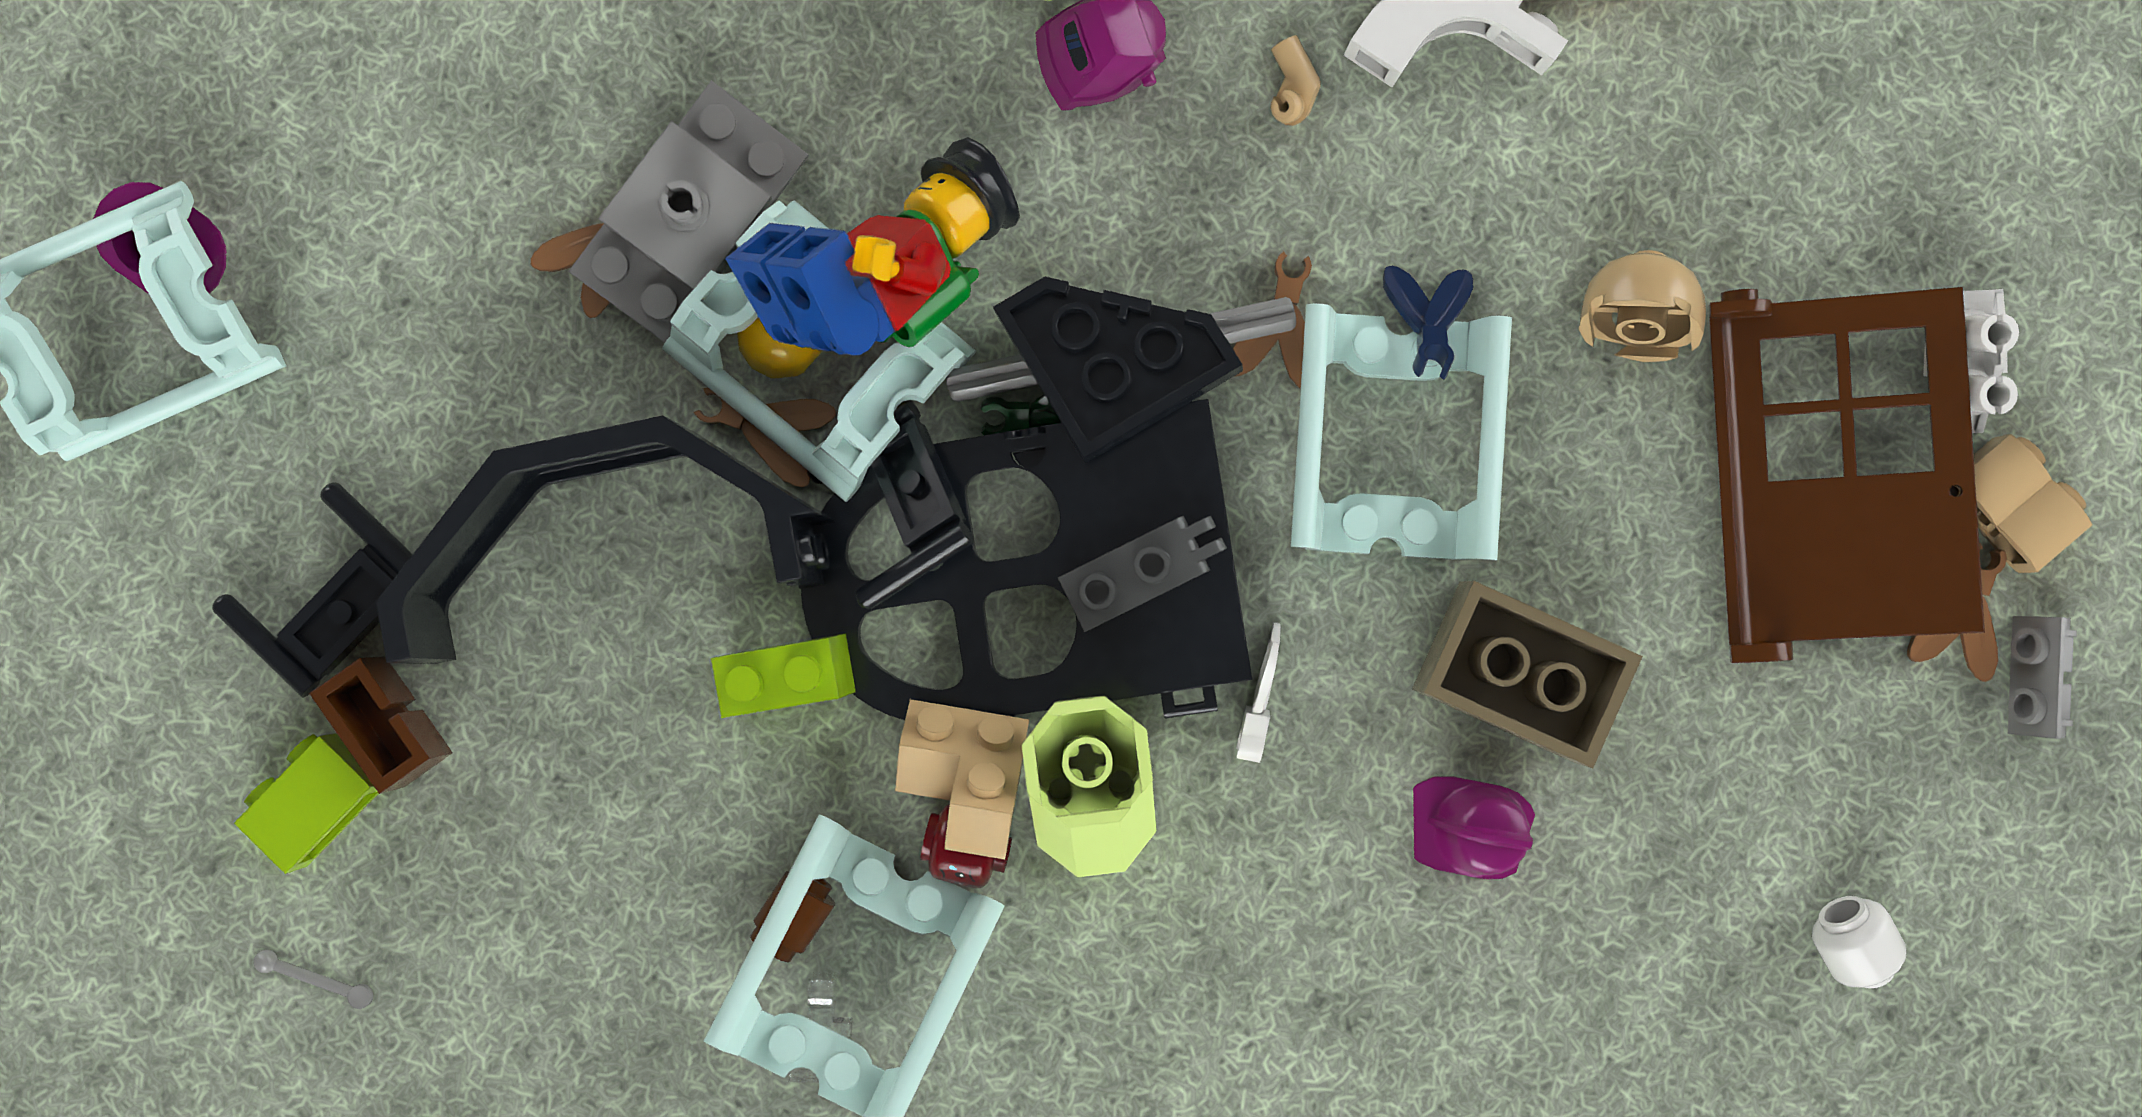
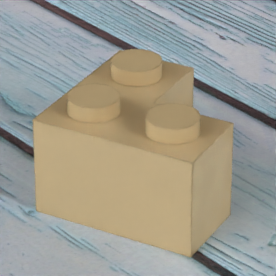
[895,699,1029,859]

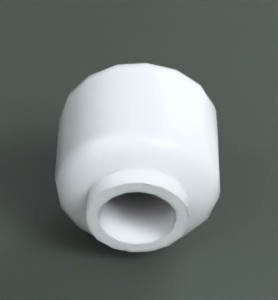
[1812,896,1906,988]

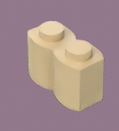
[1953,434,2093,573]

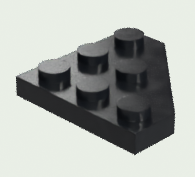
[993,276,1243,463]

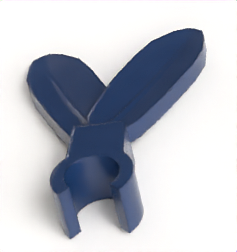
[1383,265,1473,380]

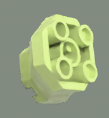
[1022,696,1157,877]

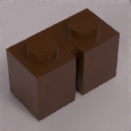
[309,656,453,794]

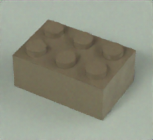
[1412,581,1643,769]

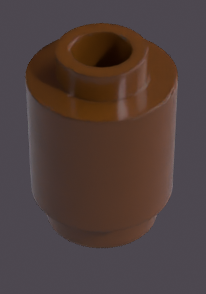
[750,871,836,963]

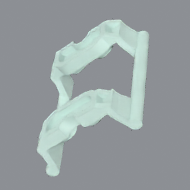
[0,181,286,461]
[662,200,976,502]
[1291,304,1512,560]
[704,814,1005,1117]

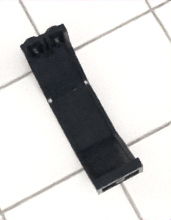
[376,415,836,664]

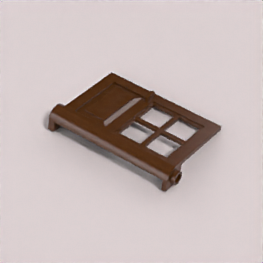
[1709,287,1985,663]

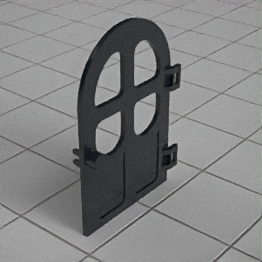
[801,399,1252,721]

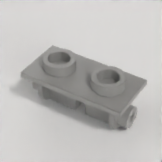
[2008,616,2077,739]

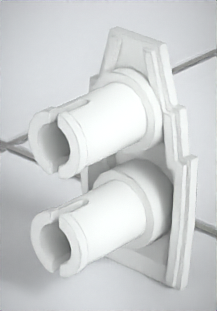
[1923,289,2019,433]

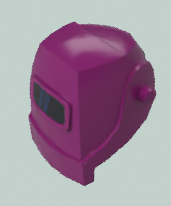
[1035,0,1166,110]

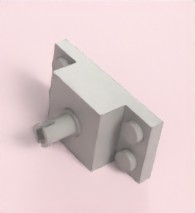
[568,80,809,343]

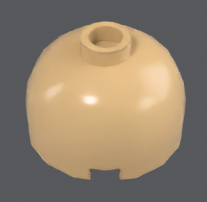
[1579,250,1706,362]

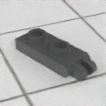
[1058,516,1227,632]

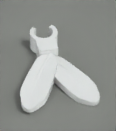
[1236,622,1281,763]

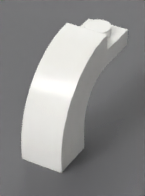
[1344,0,1568,87]

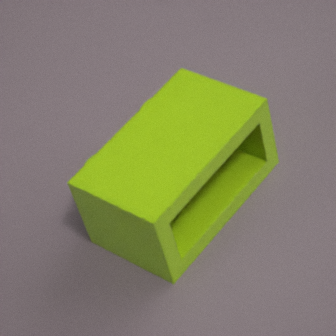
[711,634,856,718]
[234,733,379,874]

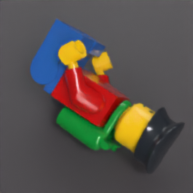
[725,137,1020,355]

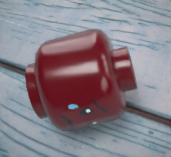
[920,804,1012,888]

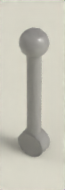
[253,949,374,1009]

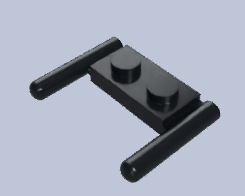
[807,400,974,610]
[212,482,413,698]

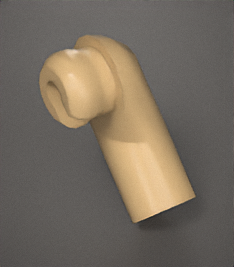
[1271,35,1321,126]

